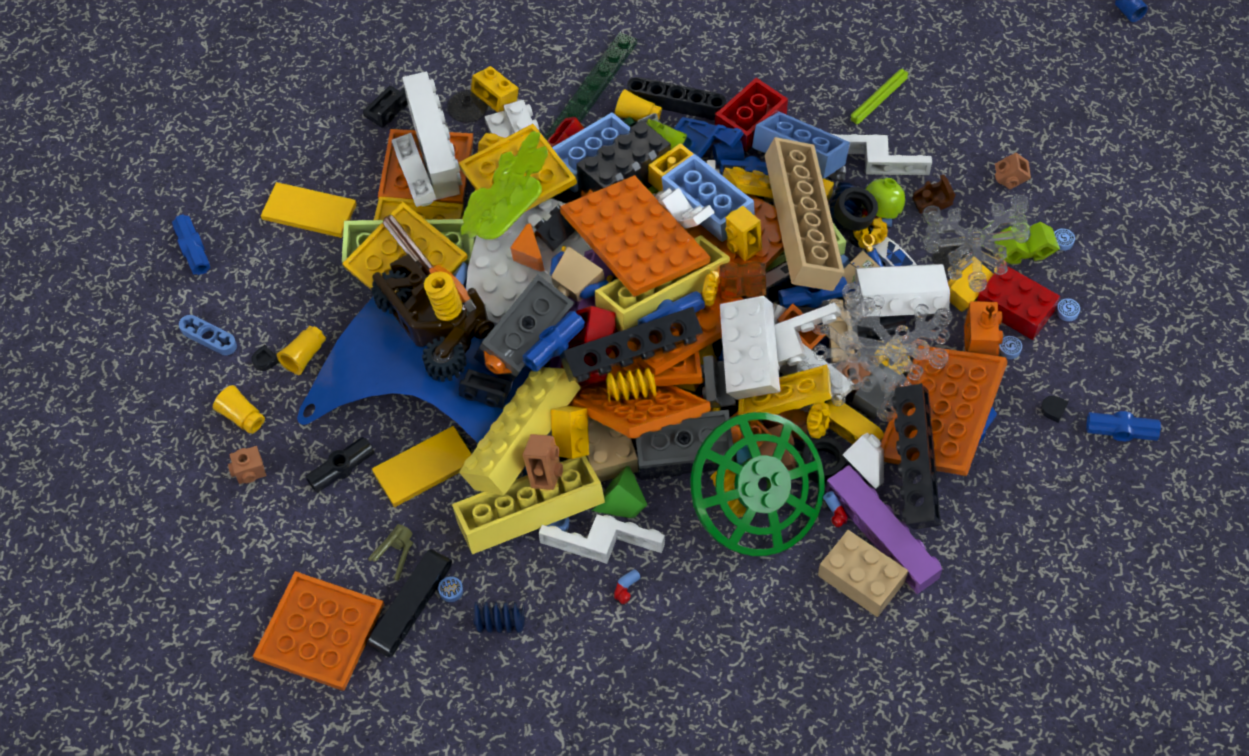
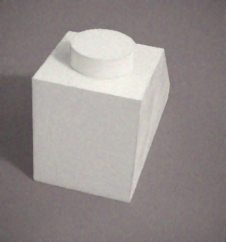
[843,433,884,489]

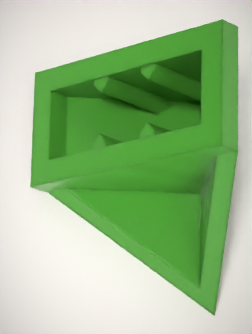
[592,466,647,518]

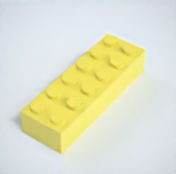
[595,235,730,331]
[459,367,581,495]
[452,456,605,555]

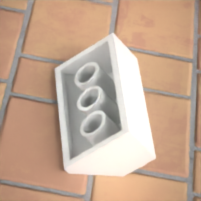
[855,264,950,317]

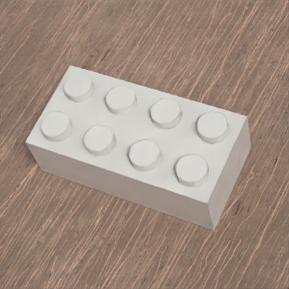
[720,296,780,400]

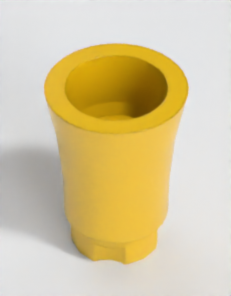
[614,89,662,121]
[277,326,326,375]
[213,385,265,434]

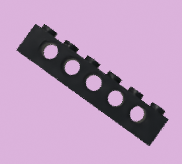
[559,307,703,383]
[892,383,941,530]

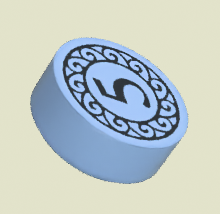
[1054,229,1075,251]
[1056,299,1080,321]
[999,336,1022,359]

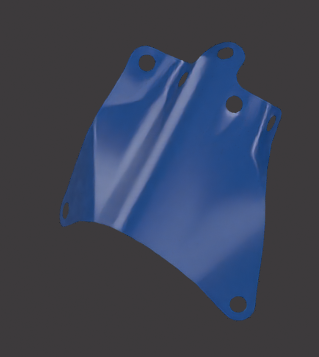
[297,278,547,477]

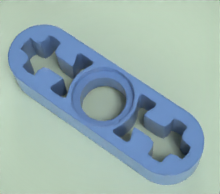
[179,315,237,355]

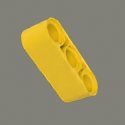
[826,398,884,444]

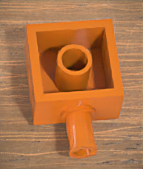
[964,301,1003,356]

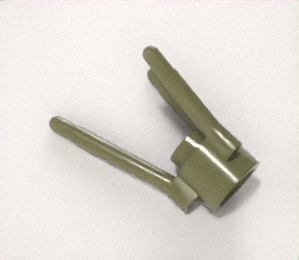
[368,524,413,580]

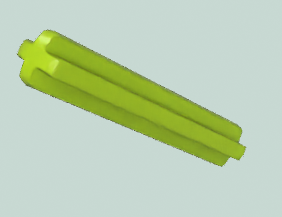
[850,69,908,124]

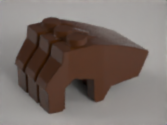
[912,174,956,214]

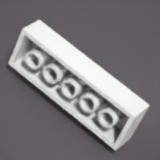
[402,71,462,200]

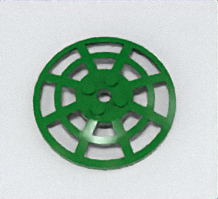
[691,412,825,556]

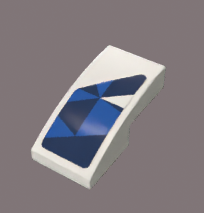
[872,237,917,267]

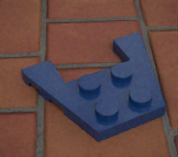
[674,117,744,158]

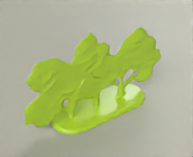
[461,131,548,239]

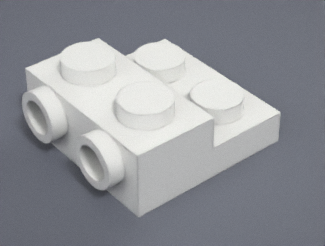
[485,100,539,138]

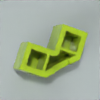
[993,222,1060,265]

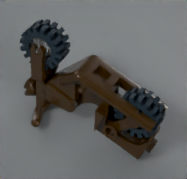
[371,253,495,382]

